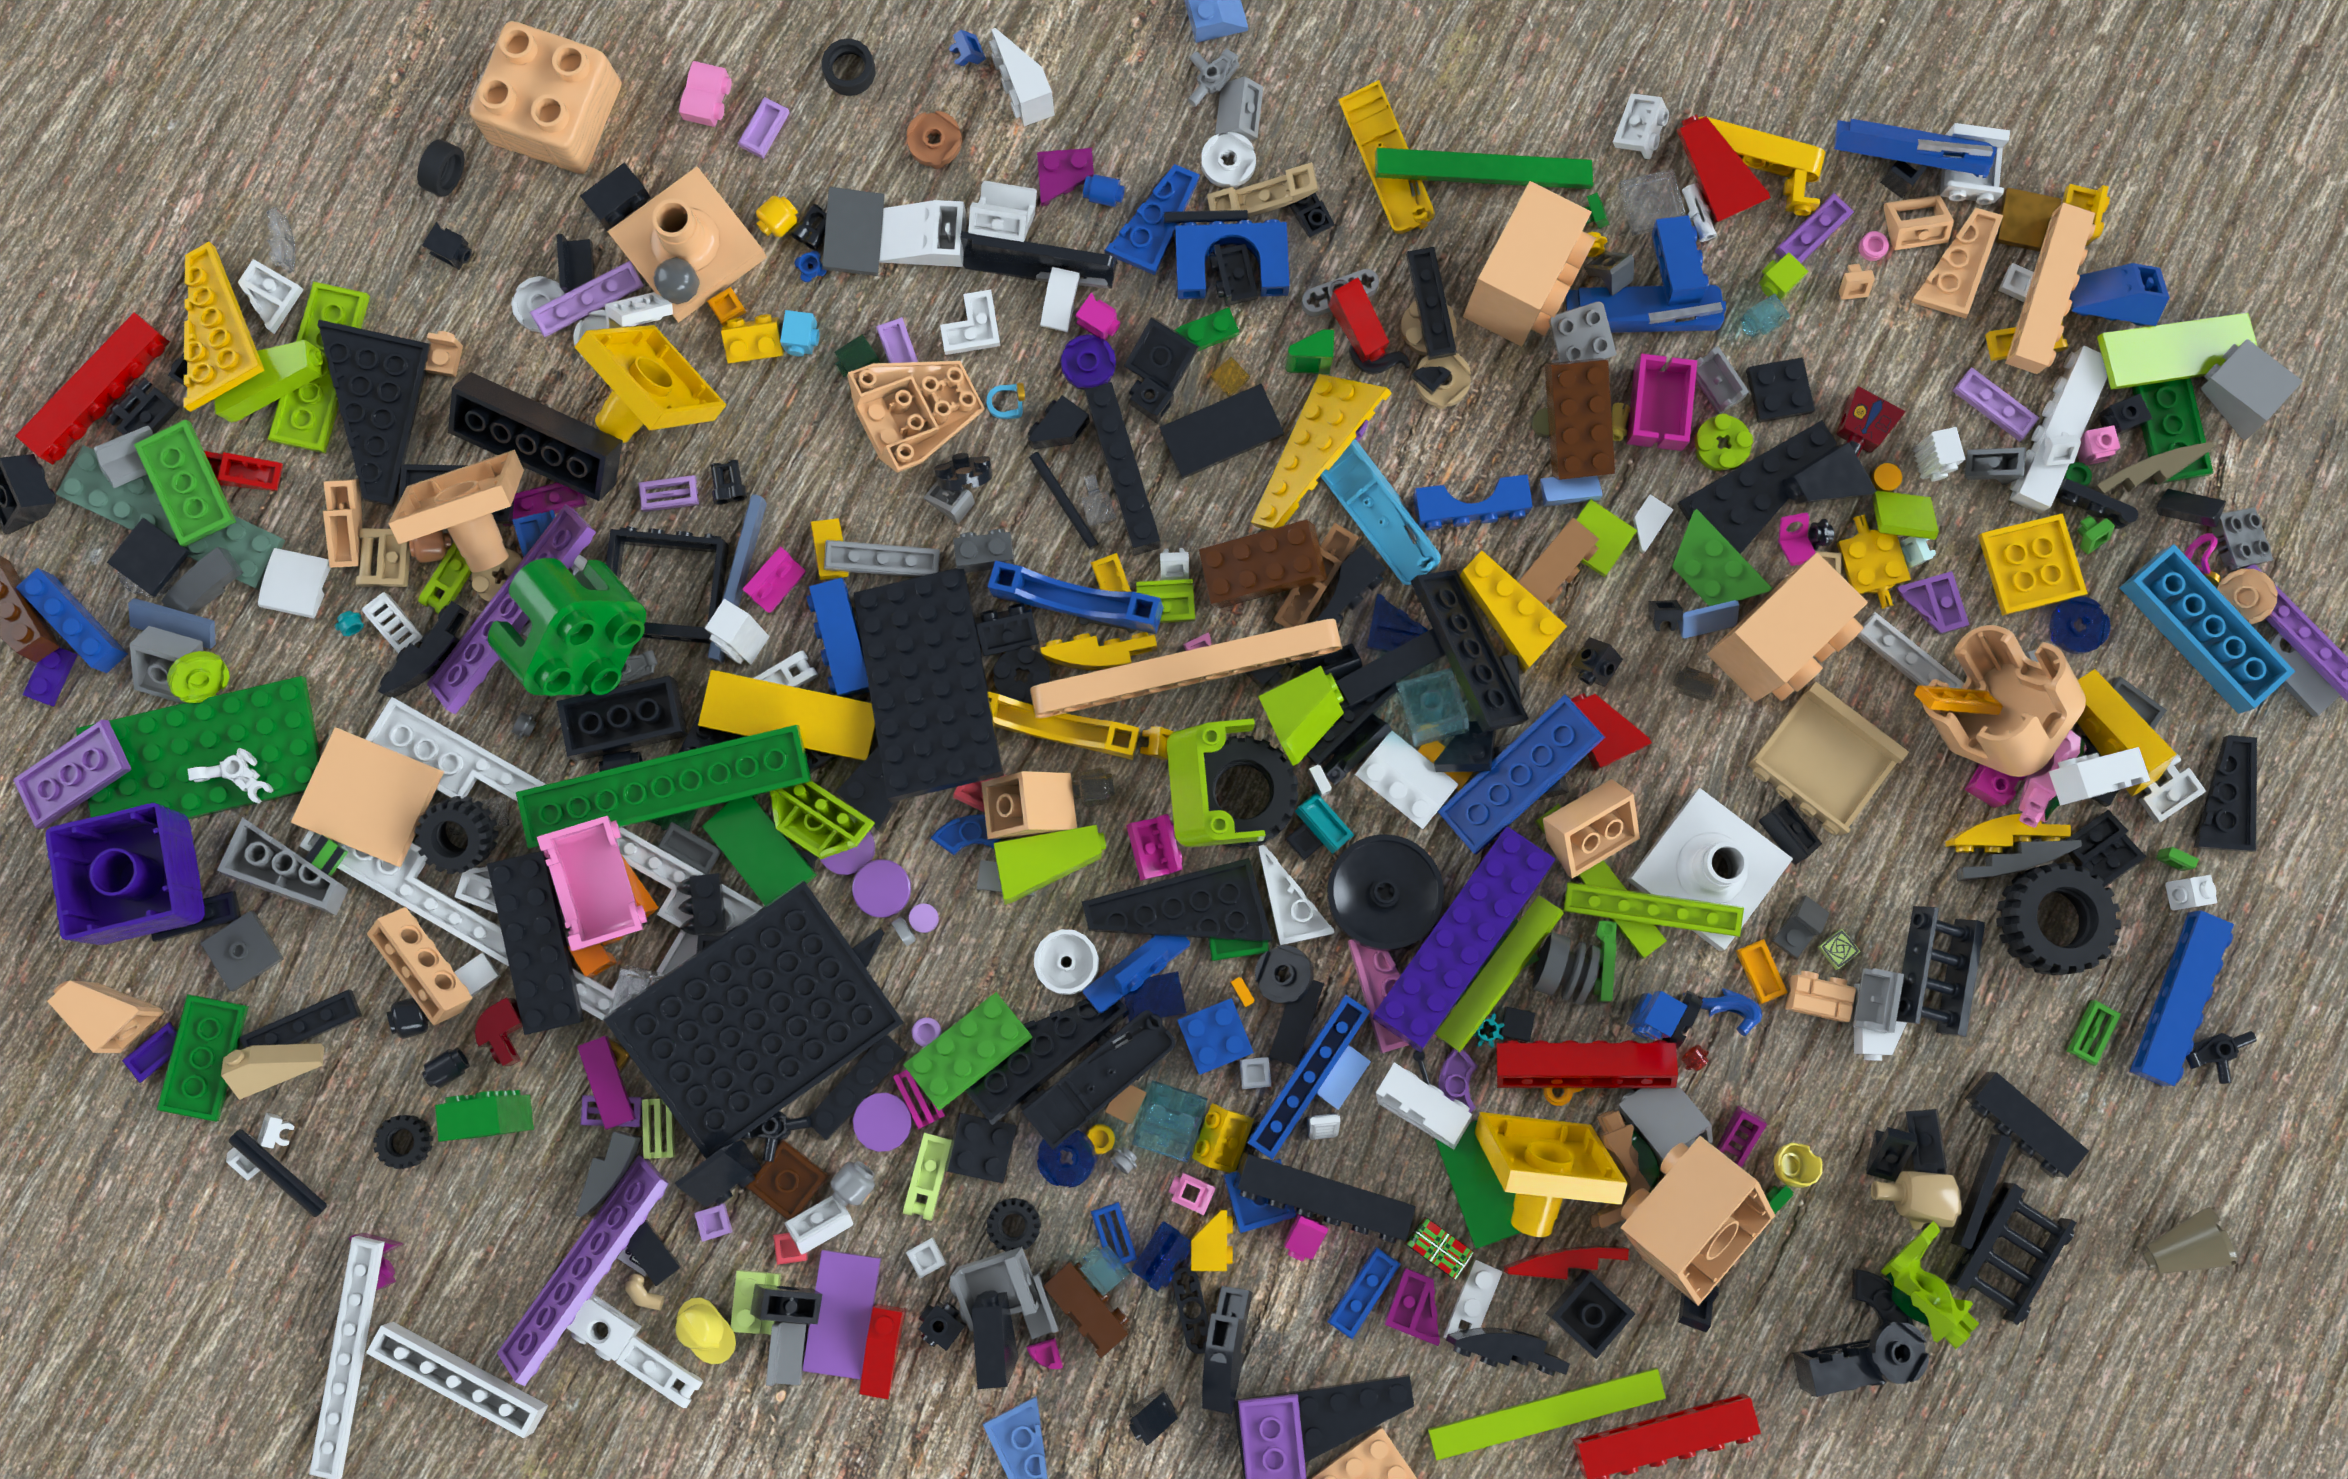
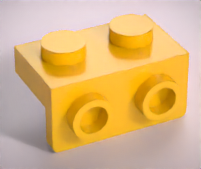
[2062,184,2110,247]
[721,314,784,363]

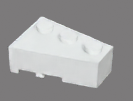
[1376,1062,1472,1149]

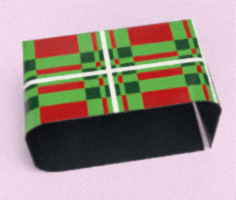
[1404,1217,1474,1280]

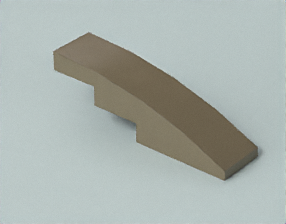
[2093,442,2215,494]

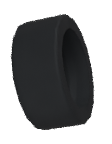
[821,38,876,96]
[417,139,465,197]

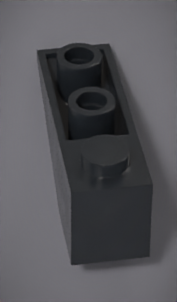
[1129,1387,1178,1446]

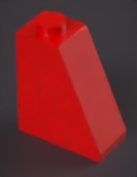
[1328,277,1389,363]
[1571,693,1652,771]

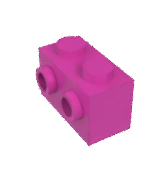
[1965,764,2026,808]

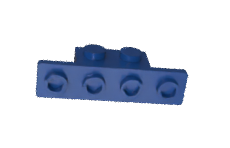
[1083,935,1190,1013]

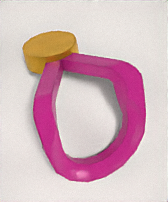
[2184,533,2222,587]

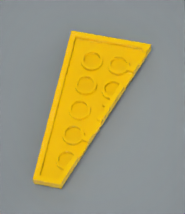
[184,242,264,412]

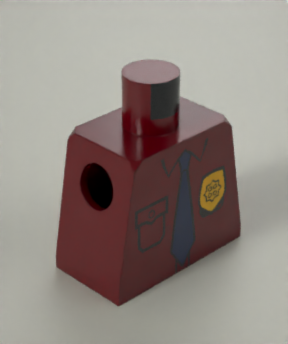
[1836,386,1906,457]

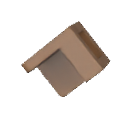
[1105,1085,1147,1124]

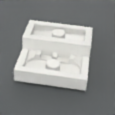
[258,548,331,619]

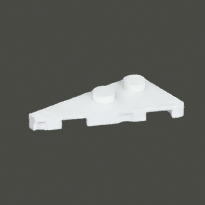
[1258,845,1335,945]

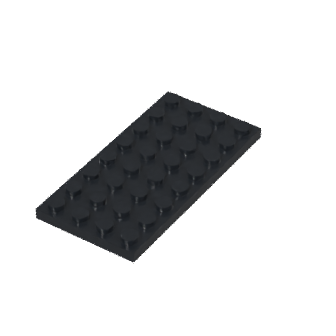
[854,568,1004,802]

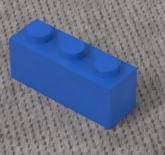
[1651,215,1709,306]

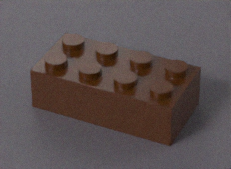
[1545,358,1615,480]
[1199,519,1327,609]

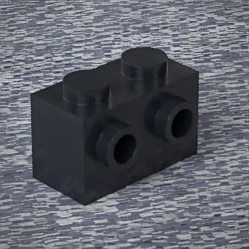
[580,162,651,230]

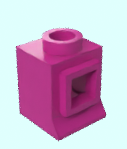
[1075,293,1121,340]

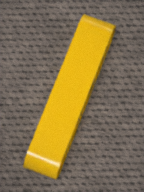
[1698,117,1826,182]

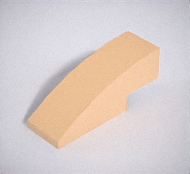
[323,479,362,568]

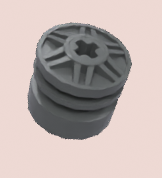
[1532,932,1600,1005]

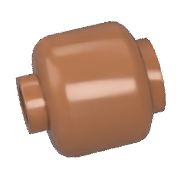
[409,530,451,563]

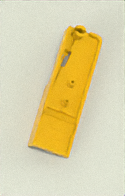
[1338,80,1435,234]

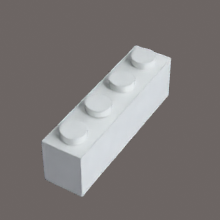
[705,599,770,665]

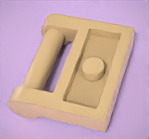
[355,528,410,587]

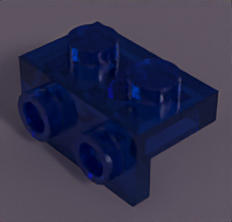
[1131,1221,1191,1292]

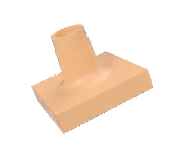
[607,167,767,323]
[388,450,524,572]

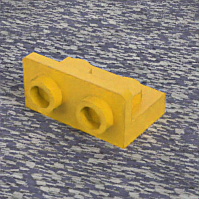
[1192,1103,1254,1173]

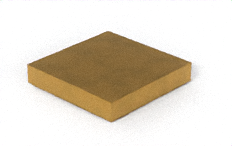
[1995,187,2062,252]

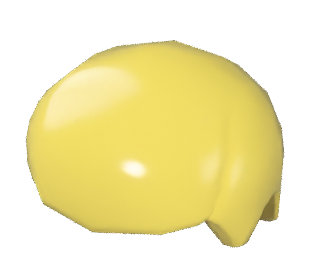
[1773,1142,1822,1188]

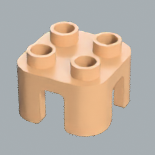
[1923,625,2086,777]

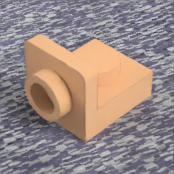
[425,331,463,377]

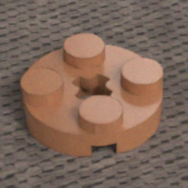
[907,111,962,169]

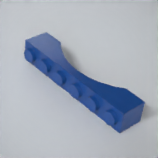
[988,560,1164,635]

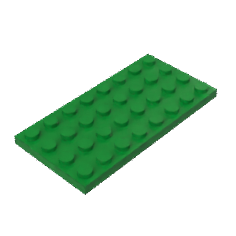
[76,676,321,819]

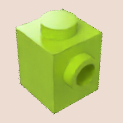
[1758,252,1809,302]

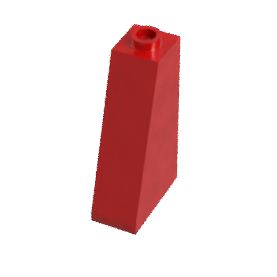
[1677,114,1771,223]

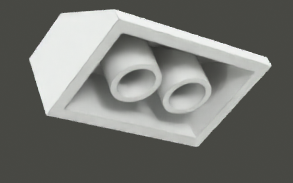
[1355,731,1459,829]

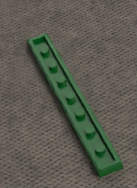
[1375,148,1594,189]

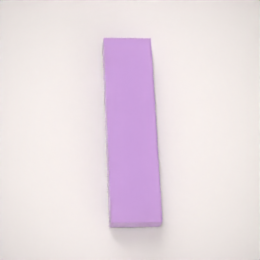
[530,261,644,338]

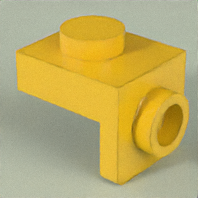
[1783,169,1820,216]

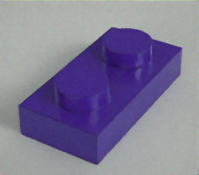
[22,648,78,707]

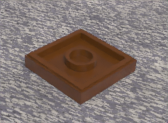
[746,1139,830,1220]

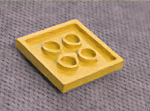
[1978,513,2088,616]

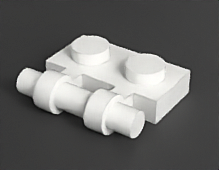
[2139,752,2206,824]

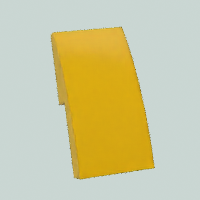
[811,518,848,580]

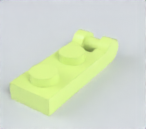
[903,1133,952,1221]

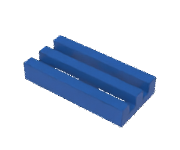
[1091,1202,1137,1269]

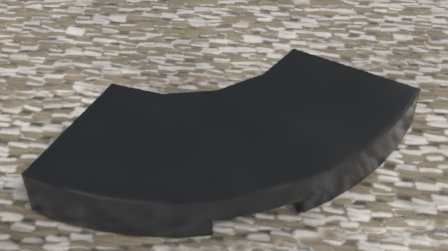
[1852,1269,1914,1326]

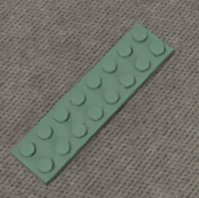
[56,445,286,590]

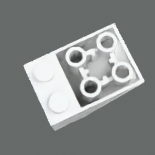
[989,28,1055,126]
[879,200,966,267]

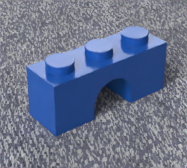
[1626,991,1687,1041]

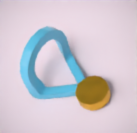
[986,383,1025,419]

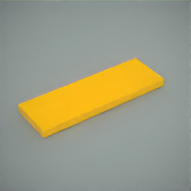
[698,670,876,761]

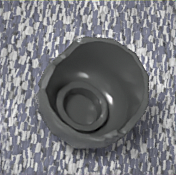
[653,257,700,304]

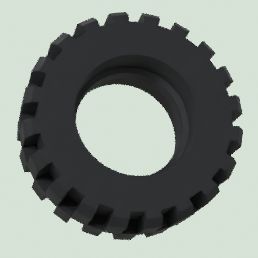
[1204,735,1298,849]
[1996,863,2121,975]

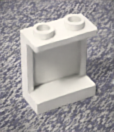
[1940,123,2010,205]
[968,181,1037,242]

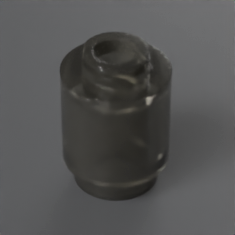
[1673,666,1719,701]

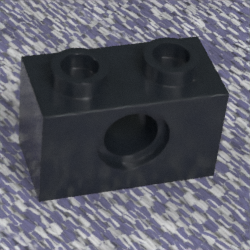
[750,1284,823,1324]

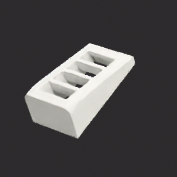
[362,592,423,654]
[1307,1113,1340,1140]

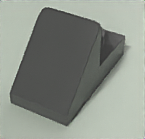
[1584,251,1634,296]
[1965,447,2026,485]
[1771,895,1829,959]

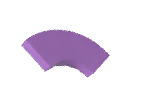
[1438,1048,1478,1113]

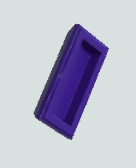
[122,1022,177,1083]

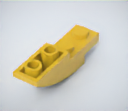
[1040,632,1157,671]
[1945,813,2071,854]

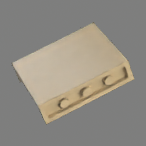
[1748,682,1909,836]

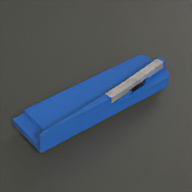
[1834,119,1997,178]
[1565,285,1726,333]

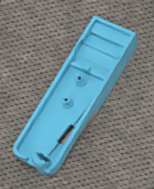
[1320,439,1441,585]

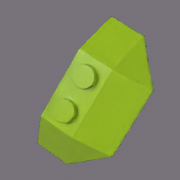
[770,781,875,859]

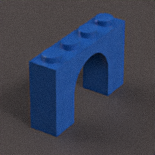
[1175,219,1290,299]

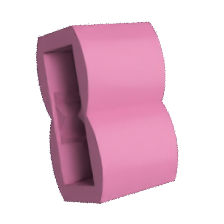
[679,61,732,127]

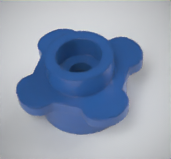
[794,251,827,282]

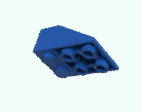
[2069,263,2170,326]

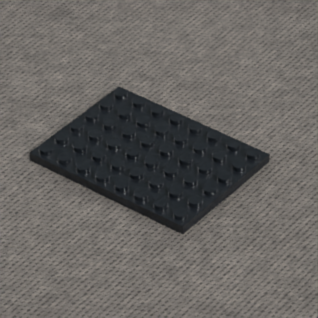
[603,880,904,1159]

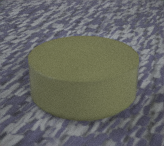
[1532,408,1549,438]

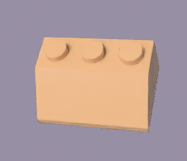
[1543,779,1640,878]

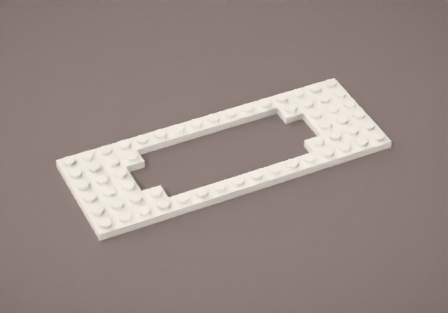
[300,697,763,1021]

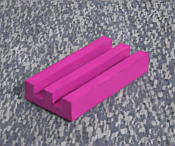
[893,1070,946,1129]

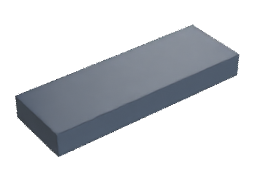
[128,598,216,649]

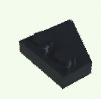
[1434,721,1496,772]

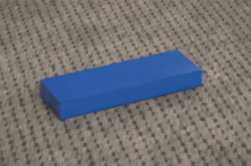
[1327,1246,1401,1339]

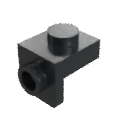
[1678,1286,1720,1333]

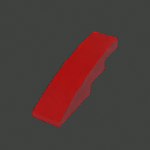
[204,451,283,491]
[1503,1245,1629,1280]

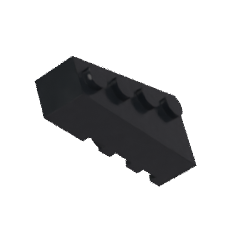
[1792,1339,1903,1397]

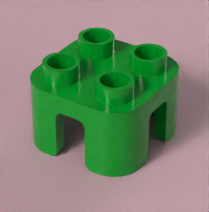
[488,558,646,696]

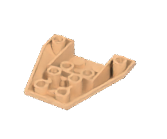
[847,361,985,473]

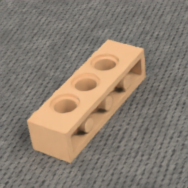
[367,907,472,1026]

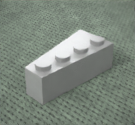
[217,817,348,915]

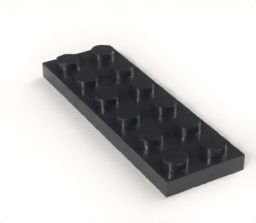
[1410,569,1529,733]
[487,851,584,1035]

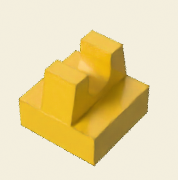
[1140,726,1174,760]

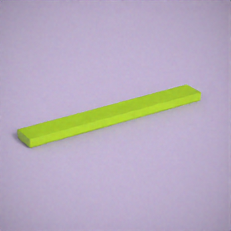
[1428,1368,1666,1460]

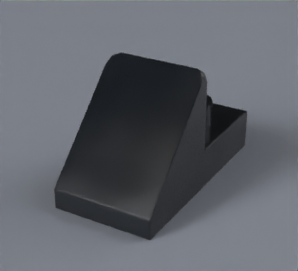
[1866,1127,1917,1182]

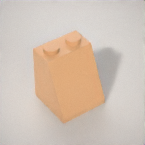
[981,771,1077,839]
[47,980,165,1053]

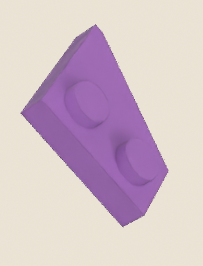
[1896,571,1969,635]

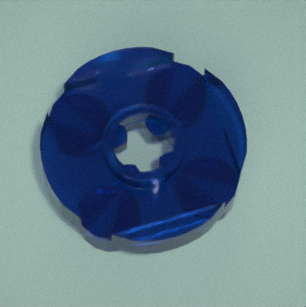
[2049,597,2111,654]
[1037,1129,1098,1188]

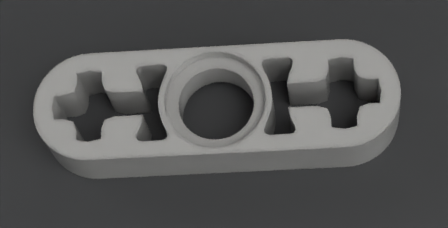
[1302,269,1379,316]

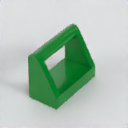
[1285,329,1334,375]

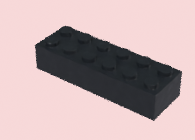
[448,372,623,501]

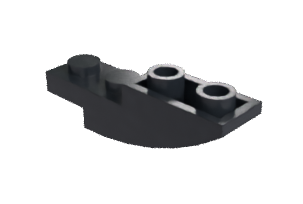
[378,601,469,698]
[1202,1286,1253,1415]
[1446,1327,1570,1376]

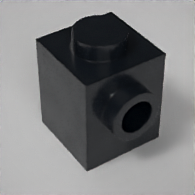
[2099,393,2153,436]

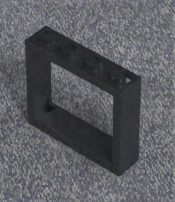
[606,526,729,644]

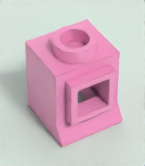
[2077,426,2120,465]
[1168,1172,1216,1215]

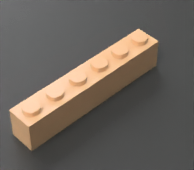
[2005,202,2095,374]

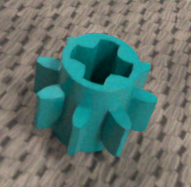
[1472,1013,1505,1048]

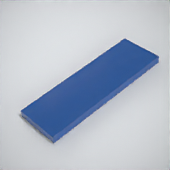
[1437,694,1605,855]

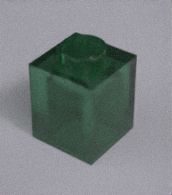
[834,334,880,378]

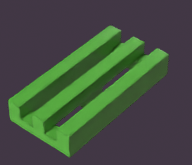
[2066,1000,2121,1066]

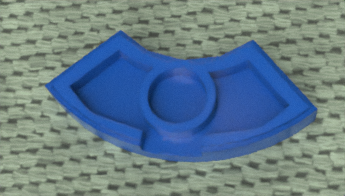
[931,814,1002,856]

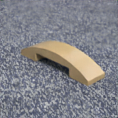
[1207,162,1319,217]

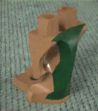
[1590,1110,1660,1228]

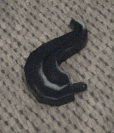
[1349,345,1410,375]

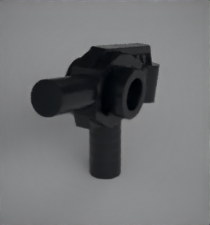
[2186,1031,2257,1084]
[741,1111,811,1162]

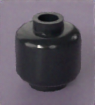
[386,997,430,1039]

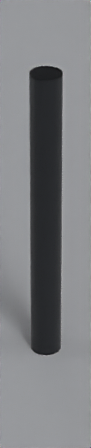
[1029,452,1099,550]

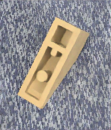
[221,1044,324,1100]

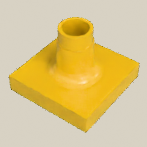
[575,325,727,443]
[1474,1112,1627,1237]

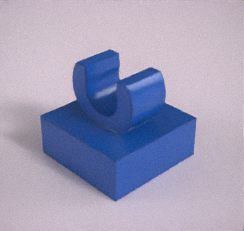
[949,30,986,66]

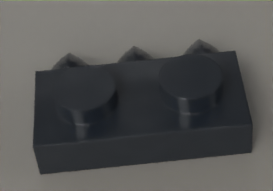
[676,873,726,935]

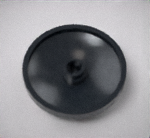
[1327,834,1444,951]

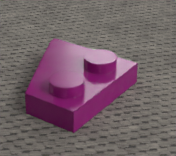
[1037,148,1094,206]

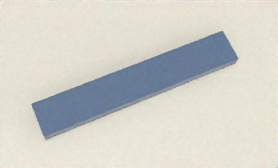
[707,494,767,664]

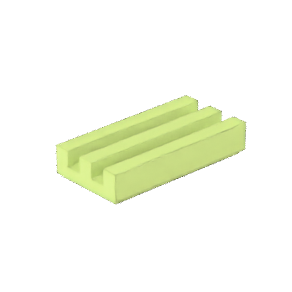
[642,1099,675,1159]

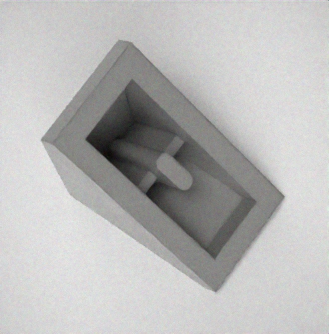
[923,481,975,525]

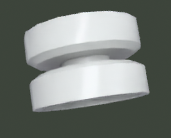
[1034,929,1099,995]

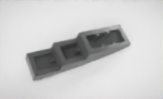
[1956,840,2082,881]

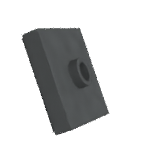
[201,910,284,992]

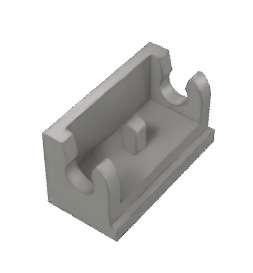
[1696,346,1749,415]
[1853,968,1904,1033]

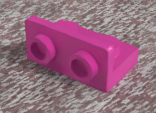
[742,547,806,613]

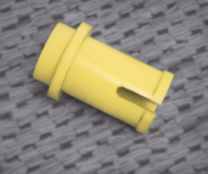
[1612,403,1631,441]

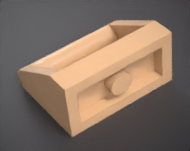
[1884,195,1954,250]

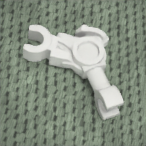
[188,748,273,804]

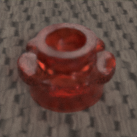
[1681,1045,1709,1071]

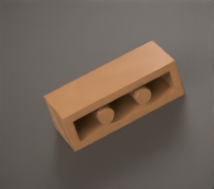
[1518,518,1599,605]

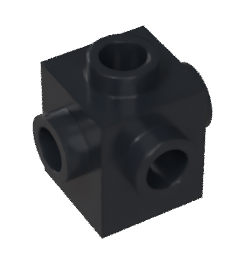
[1571,637,1623,687]
[918,1302,966,1351]

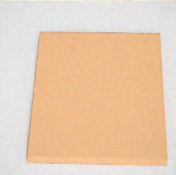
[291,727,444,867]

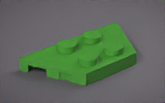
[1672,509,1773,606]

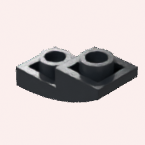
[1289,193,1335,238]

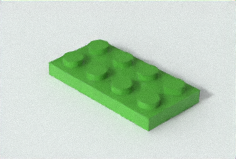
[134,419,236,547]
[903,992,1032,1111]

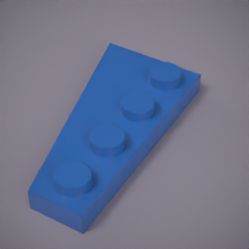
[1104,164,1200,275]

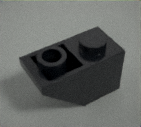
[1028,395,1090,450]

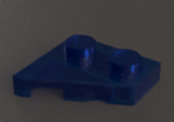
[1366,594,1428,653]

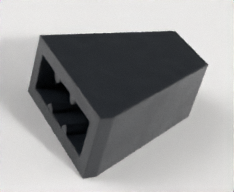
[1783,442,1877,504]
[972,1290,1019,1389]

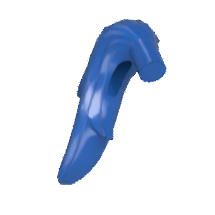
[1683,988,1762,1036]

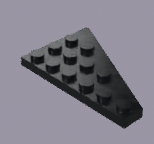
[318,320,431,507]

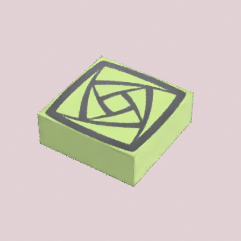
[1817,929,1861,970]

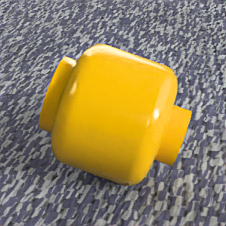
[756,196,798,237]

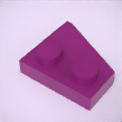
[1384,1267,1440,1346]

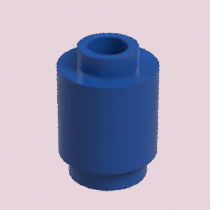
[1083,174,1125,207]

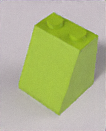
[1258,666,1344,766]

